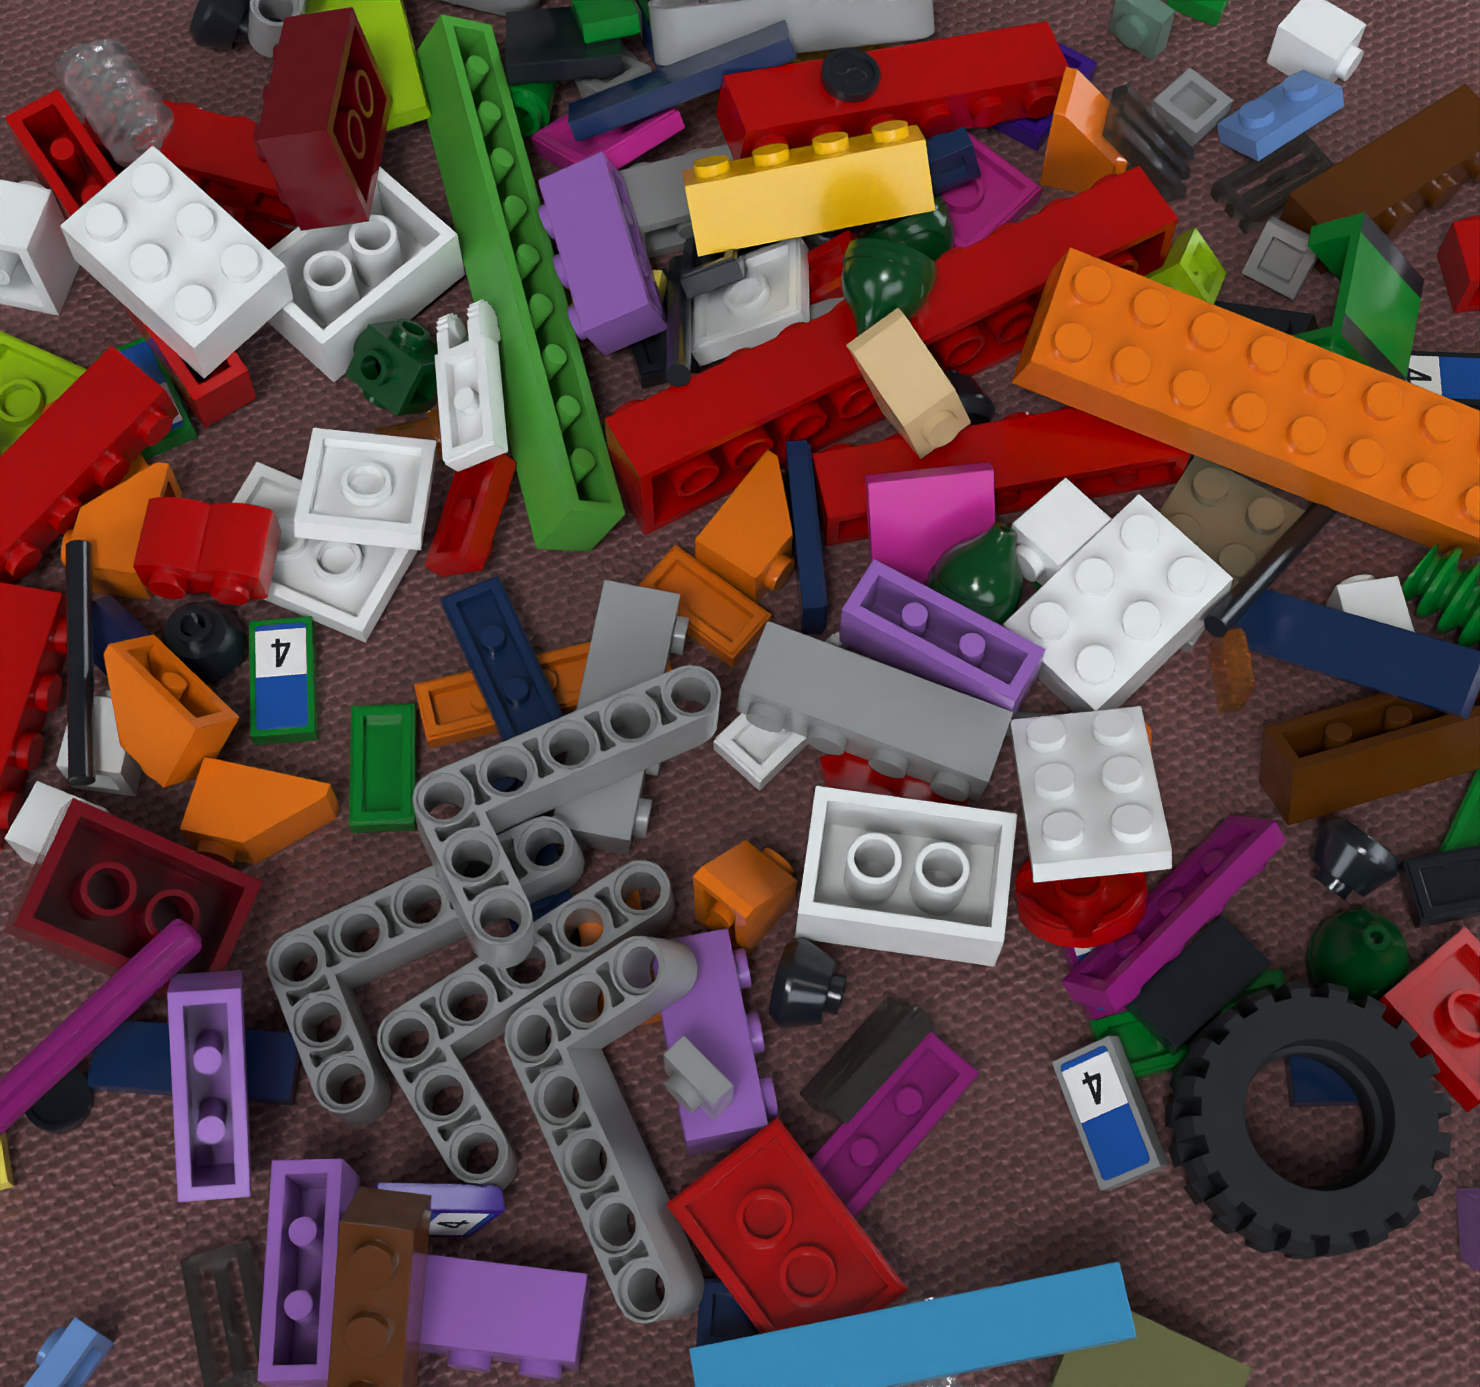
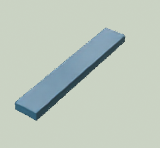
[689,1262,1137,1387]

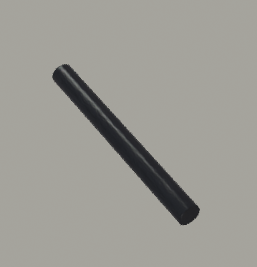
[666,255,691,387]
[1204,502,1338,637]
[65,540,96,786]

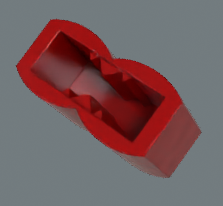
[133,497,282,605]

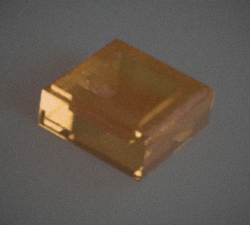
[1208,628,1255,713]

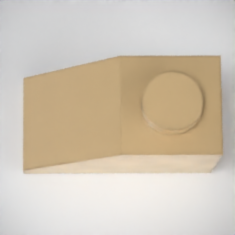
[846,308,971,459]

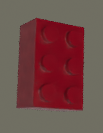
[253,7,392,231]
[3,798,263,1001]

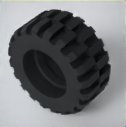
[1165,981,1452,1260]

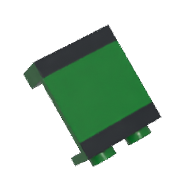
[1291,212,1424,381]

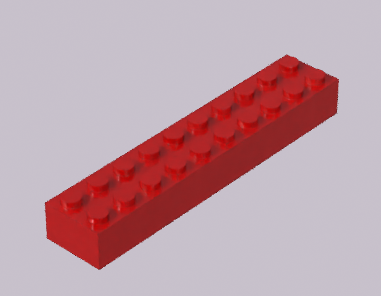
[605,166,1179,535]

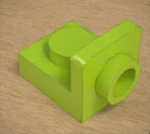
[1143,227,1227,304]

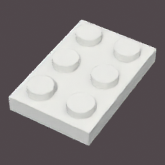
[232,462,418,643]
[1010,706,1172,883]

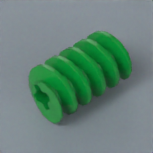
[1401,543,1480,648]

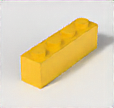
[682,120,935,257]

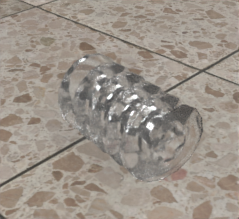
[55,38,175,167]

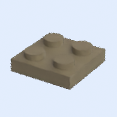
[1159,455,1305,591]

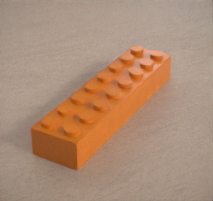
[1011,247,1480,561]

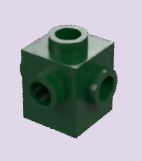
[345,319,438,416]

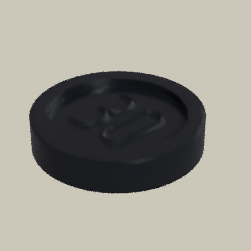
[820,48,881,102]
[25,1067,94,1134]

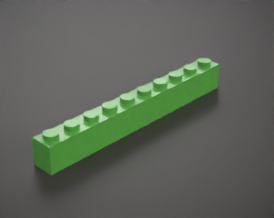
[416,14,625,552]

